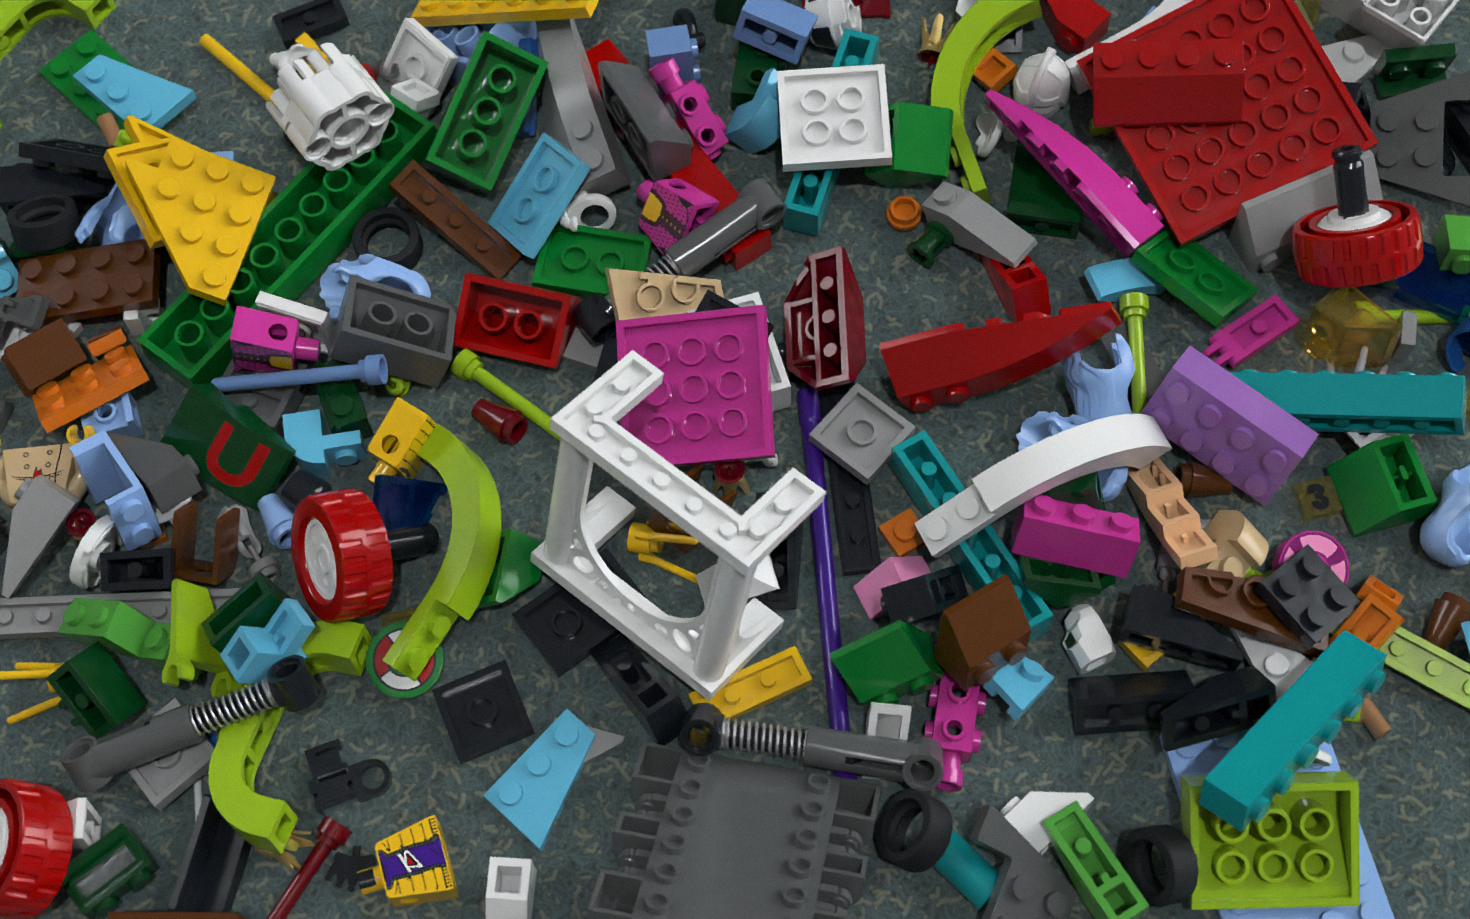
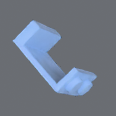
[69,430,163,551]

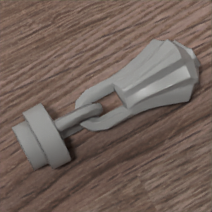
[217,504,280,582]

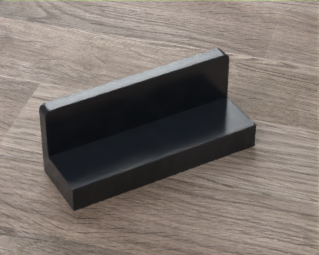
[1068,670,1195,735]
[167,794,251,912]

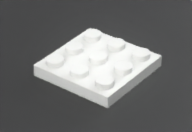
[777,64,892,172]

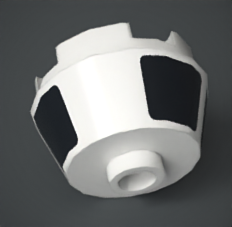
[805,0,862,50]

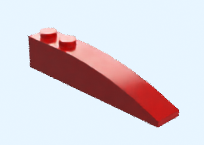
[880,301,1121,412]

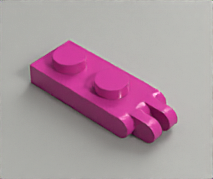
[1202,294,1300,369]

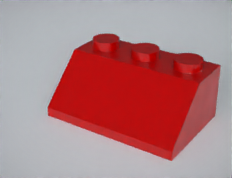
[453,273,581,369]

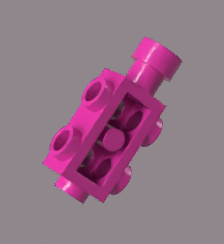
[648,57,729,160]
[924,671,987,792]

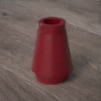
[471,399,528,445]

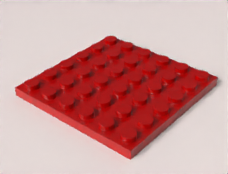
[1076,0,1379,248]

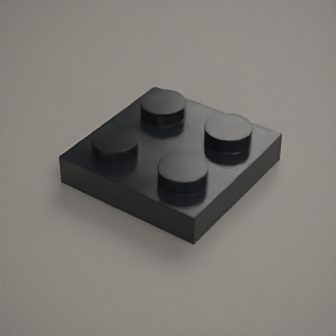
[1254,544,1362,650]
[432,660,535,764]

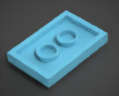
[487,132,591,259]

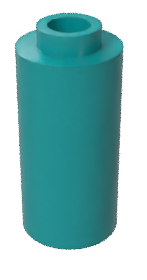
[933,829,999,911]

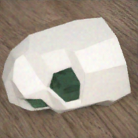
[1062,604,1116,675]

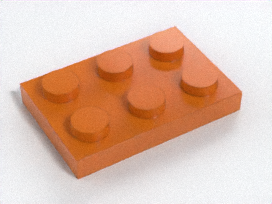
[31,344,150,434]

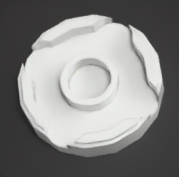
[69,515,123,589]

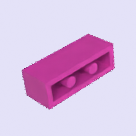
[1011,495,1141,578]

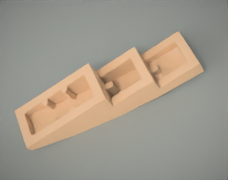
[1125,458,1219,570]

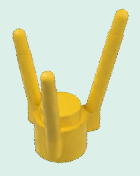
[627,521,699,584]
[0,662,65,724]

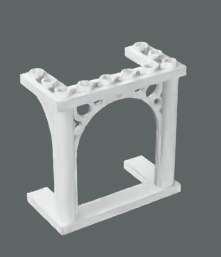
[530,350,826,701]

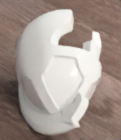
[1012,46,1070,118]

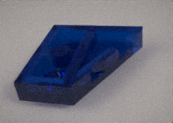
[373,474,448,531]

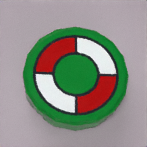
[366,621,445,699]

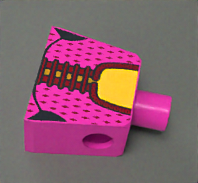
[636,178,719,256]
[230,306,321,373]

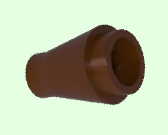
[1174,460,1233,498]
[1423,592,1470,650]

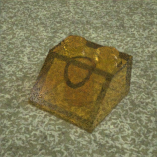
[1302,287,1403,368]

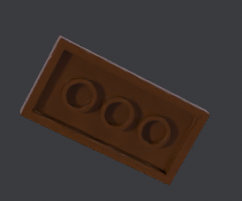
[14,239,161,329]

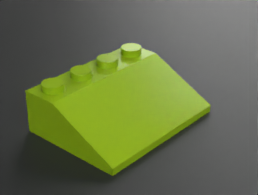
[1180,771,1360,910]

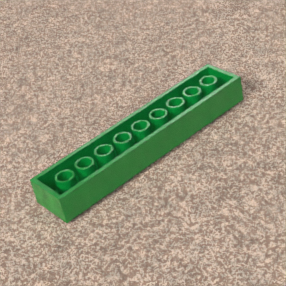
[137,89,436,390]

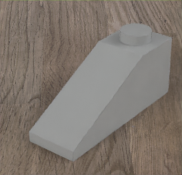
[921,181,1037,268]
[1,474,81,599]

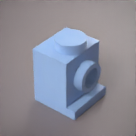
[81,391,143,437]

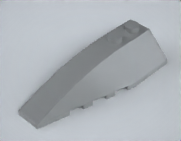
[536,19,631,198]

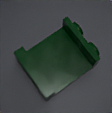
[1006,140,1082,240]

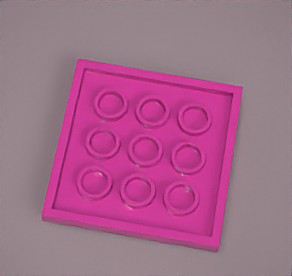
[616,305,775,467]

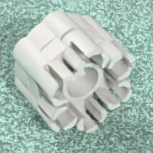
[266,43,395,171]

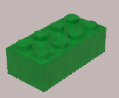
[421,30,549,195]

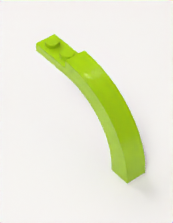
[931,0,1042,204]
[382,424,501,682]

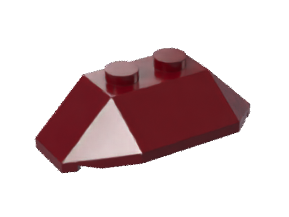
[784,246,867,391]

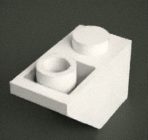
[485,857,537,919]

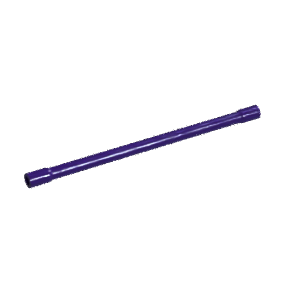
[797,388,857,780]

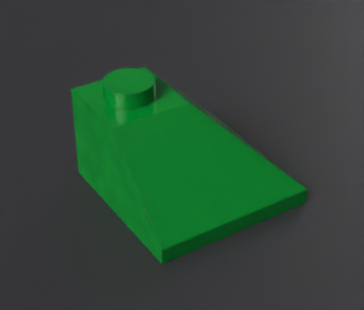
[476,528,543,609]

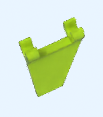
[162,579,243,699]

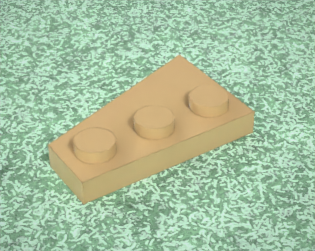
[605,268,724,321]

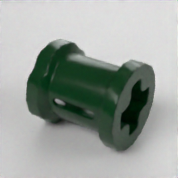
[906,221,954,269]

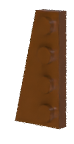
[1175,567,1329,658]

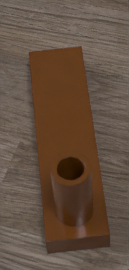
[388,159,522,279]

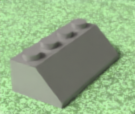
[1228,150,1383,274]

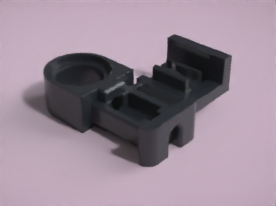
[304,738,392,816]

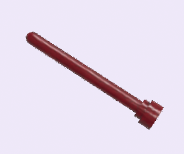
[266,815,352,919]

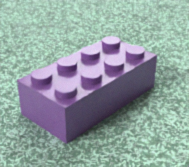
[1141,346,1319,506]

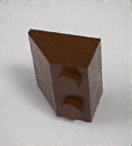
[934,574,1031,691]

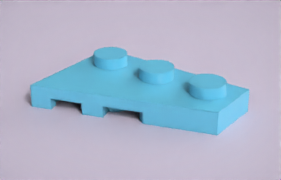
[73,54,197,129]
[483,709,596,852]

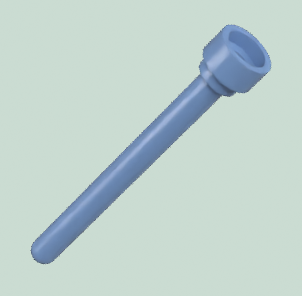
[211,354,388,392]

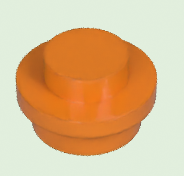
[886,196,922,231]

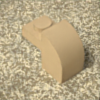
[1197,510,1269,578]

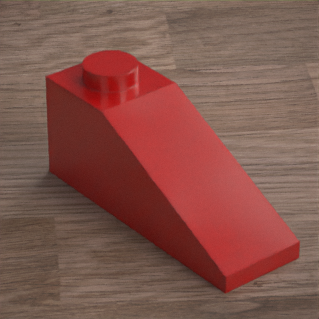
[1039,0,1111,55]
[977,253,1051,322]

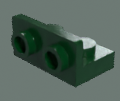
[1372,43,1457,99]

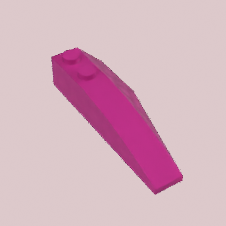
[984,89,1164,258]

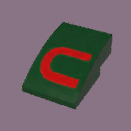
[160,383,296,511]

